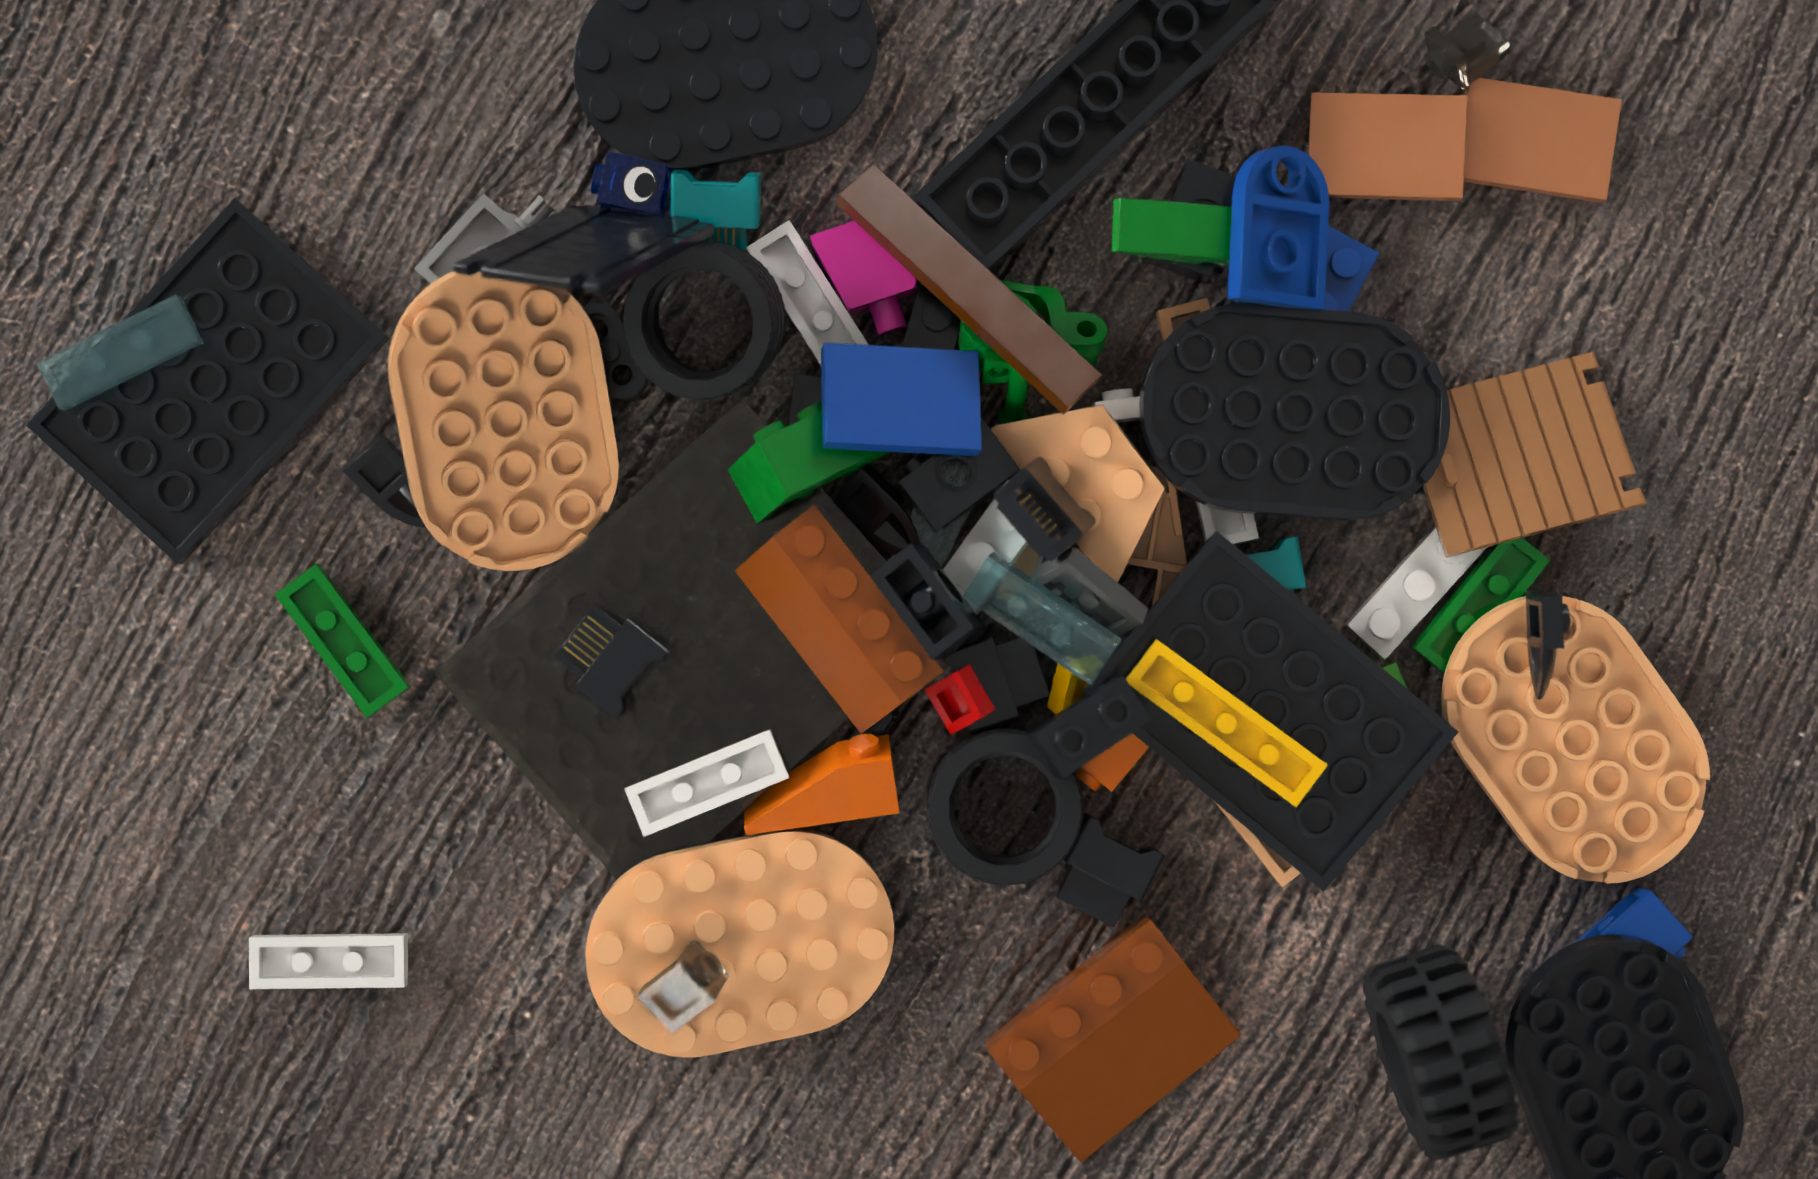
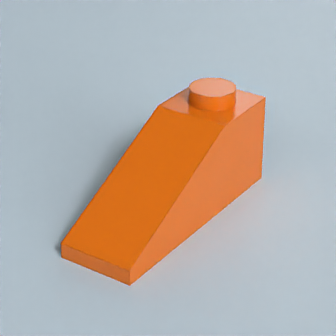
[744,734,900,835]

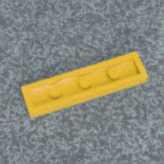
[1126,639,1328,807]

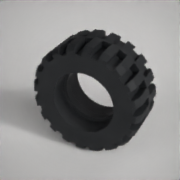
[1363,944,1519,1160]

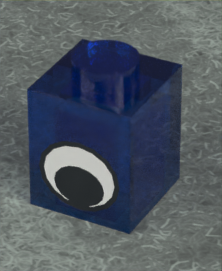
[591,151,672,217]

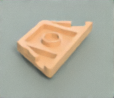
[991,404,1166,583]

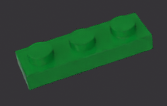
[1410,538,1550,675]
[274,564,412,718]

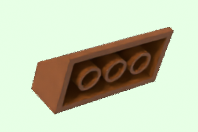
[734,505,943,734]

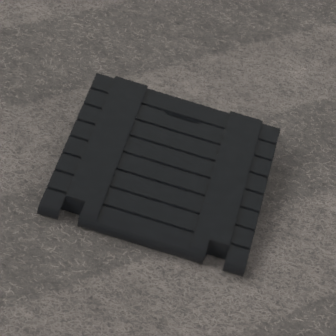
[453,204,714,295]

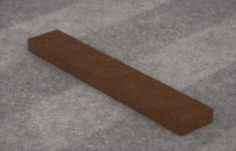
[836,164,1102,415]

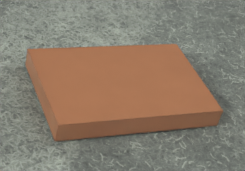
[1464,76,1622,203]
[1308,92,1468,201]

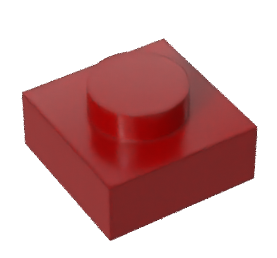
[925,664,996,735]

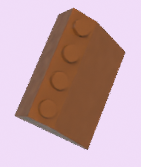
[985,914,1241,1162]

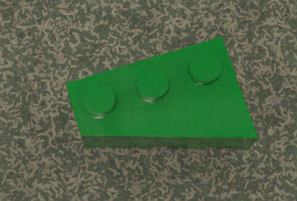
[728,400,891,524]

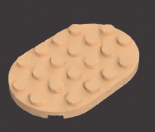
[388,271,619,571]
[1441,596,1710,884]
[586,828,894,1058]

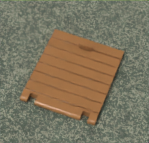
[1423,352,1646,558]

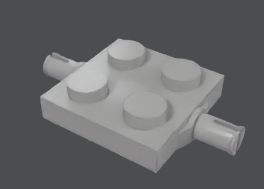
[414,193,555,284]

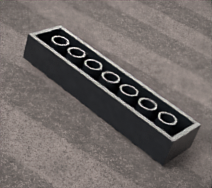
[914,0,1283,273]

